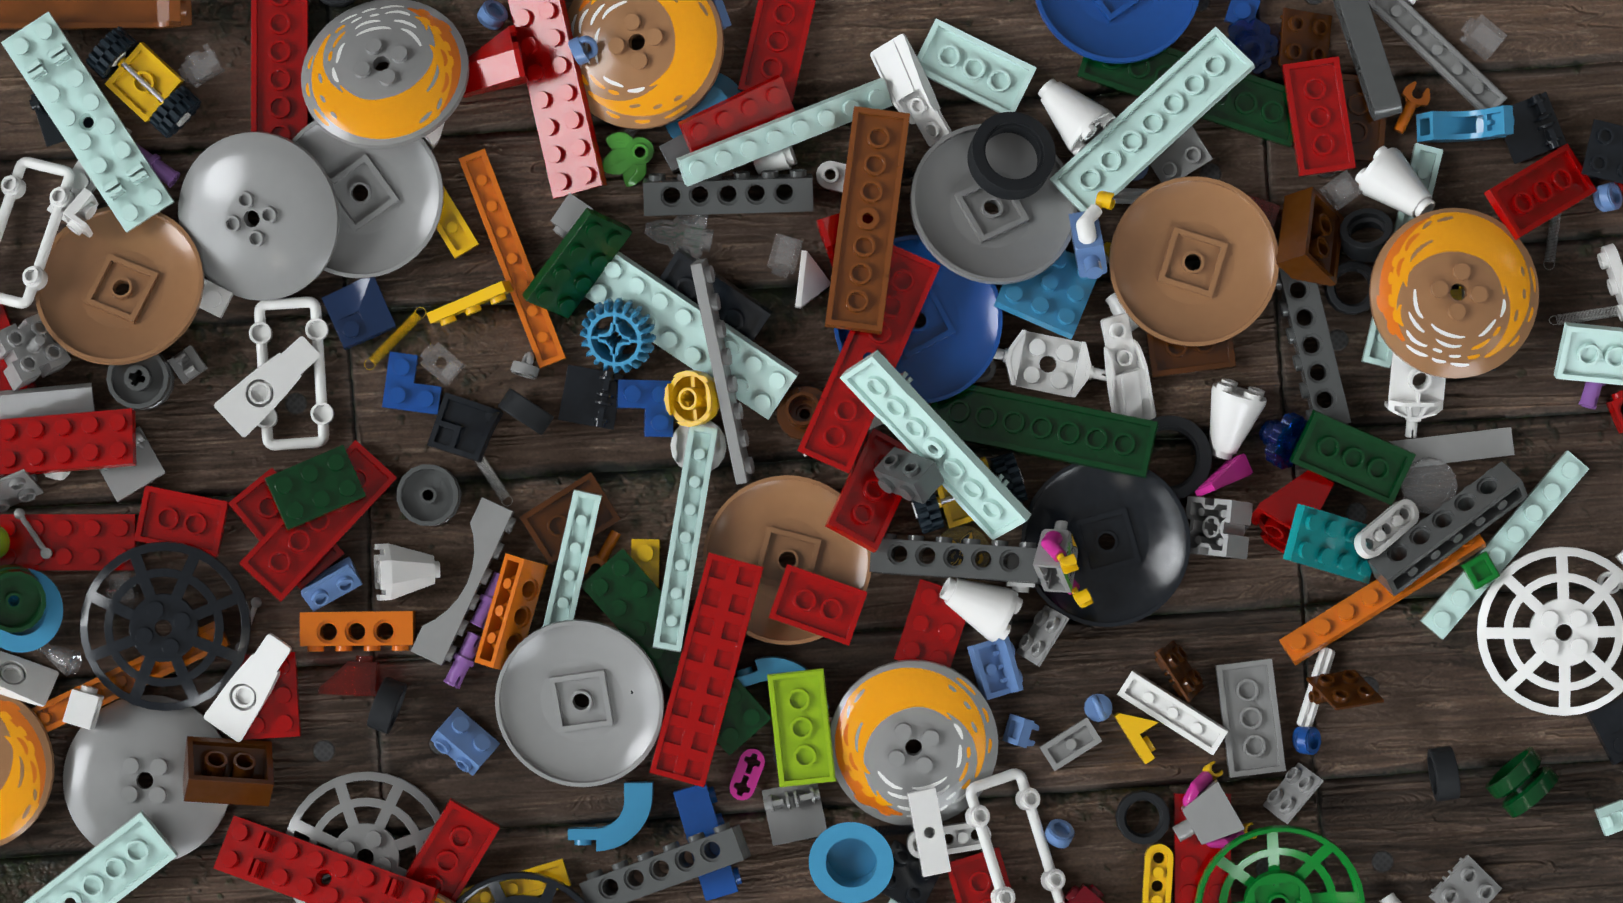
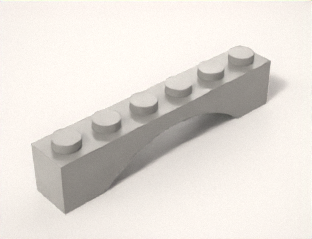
[411,497,517,666]

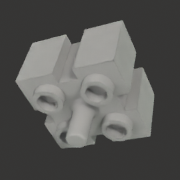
[0,313,71,391]
[1186,496,1253,560]

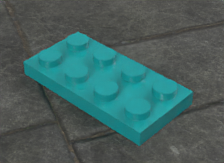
[1283,504,1383,584]

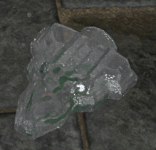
[645,214,714,260]

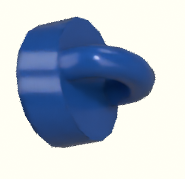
[1292,726,1321,755]

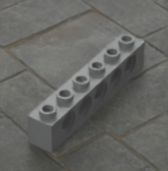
[643,169,813,216]
[1275,268,1351,424]
[1368,461,1528,597]
[869,533,1041,584]
[579,822,751,903]

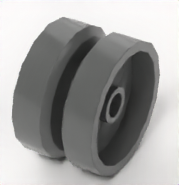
[106,354,175,410]
[397,464,462,526]

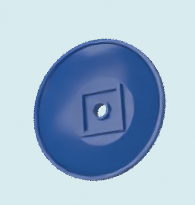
[1035,0,1199,64]
[834,235,1003,404]

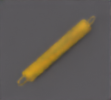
[364,307,426,370]

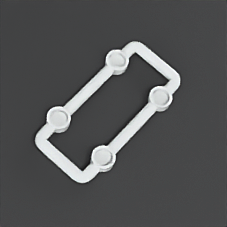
[0,157,75,309]
[249,296,334,451]
[965,768,1066,903]

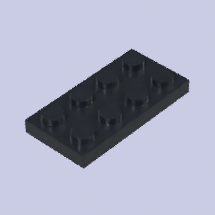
[659,248,773,341]

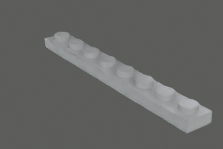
[690,258,755,485]

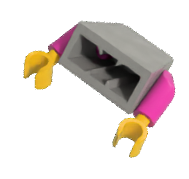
[1033,520,1094,608]
[1172,761,1257,848]

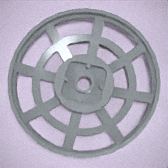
[286,771,441,903]

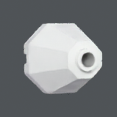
[374,543,440,601]

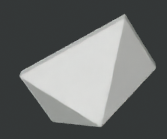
[795,250,831,309]

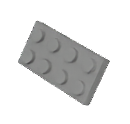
[1215,658,1286,778]

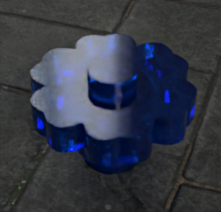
[1226,18,1278,74]
[1259,412,1308,470]

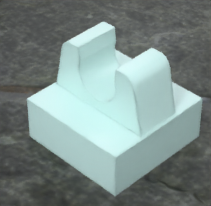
[1594,799,1623,836]

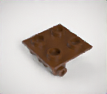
[1276,8,1332,67]
[1154,640,1204,702]
[1306,669,1384,711]

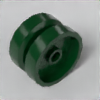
[0,564,46,633]
[1485,747,1559,818]

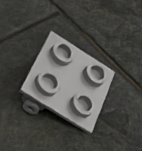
[1150,126,1213,183]
[99,426,166,502]
[0,469,44,513]
[1016,605,1069,667]
[1263,762,1324,825]
[762,783,827,846]
[1428,855,1502,903]

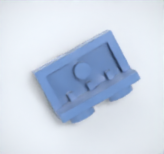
[301,557,362,612]
[967,636,1023,700]
[431,707,500,776]

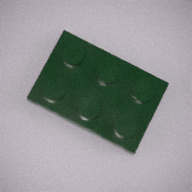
[265,445,366,531]

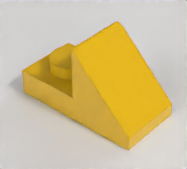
[1113,712,1159,764]

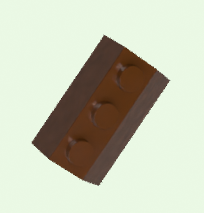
[1276,186,1344,286]
[183,736,274,806]

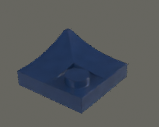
[322,277,396,350]

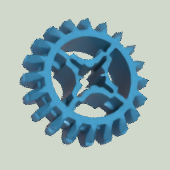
[580,297,656,374]

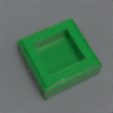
[1460,551,1500,590]

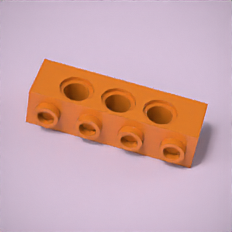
[474,553,548,670]
[300,611,416,652]

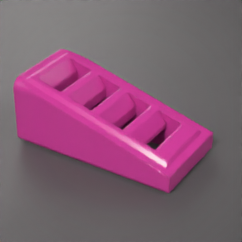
[1195,453,1253,497]

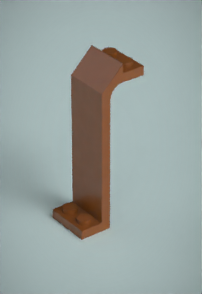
[0,0,192,30]

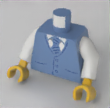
[1068,191,1115,279]

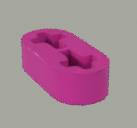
[729,748,765,800]

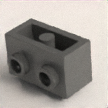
[874,447,944,504]

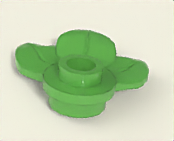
[602,132,654,187]

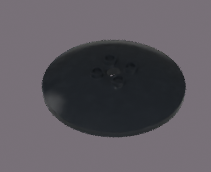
[1021,464,1191,627]

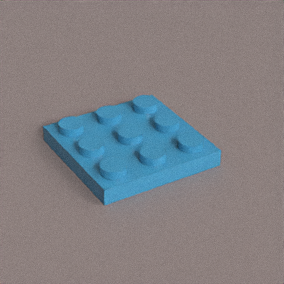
[994,250,1097,339]

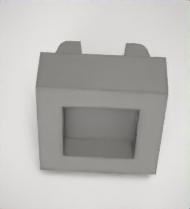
[168,345,208,384]

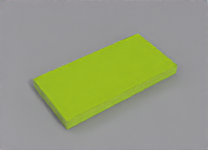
[767,668,836,787]

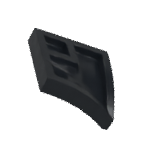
[427,392,503,463]
[1586,697,1623,765]

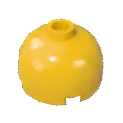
[664,370,720,427]

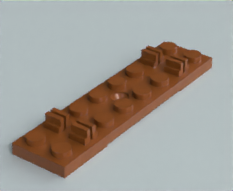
[825,106,910,334]

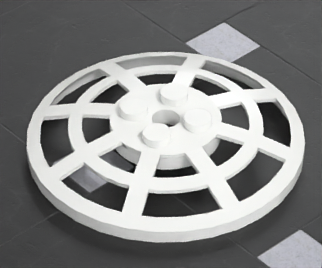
[1477,546,1623,716]

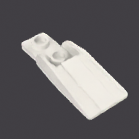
[870,33,952,147]
[1100,313,1156,420]
[214,336,320,437]
[204,633,292,742]
[0,651,59,707]

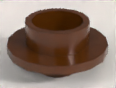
[777,386,823,440]

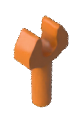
[1393,81,1430,134]
[584,529,621,574]

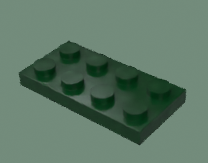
[522,208,633,318]
[1289,409,1416,506]

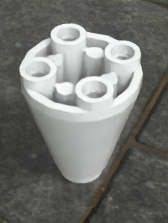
[1038,79,1116,156]
[1355,146,1435,217]
[1209,378,1267,460]
[940,577,1023,642]

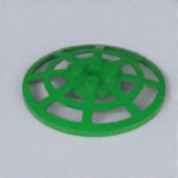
[1195,825,1365,903]

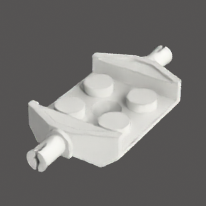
[993,329,1107,398]
[1384,353,1446,438]

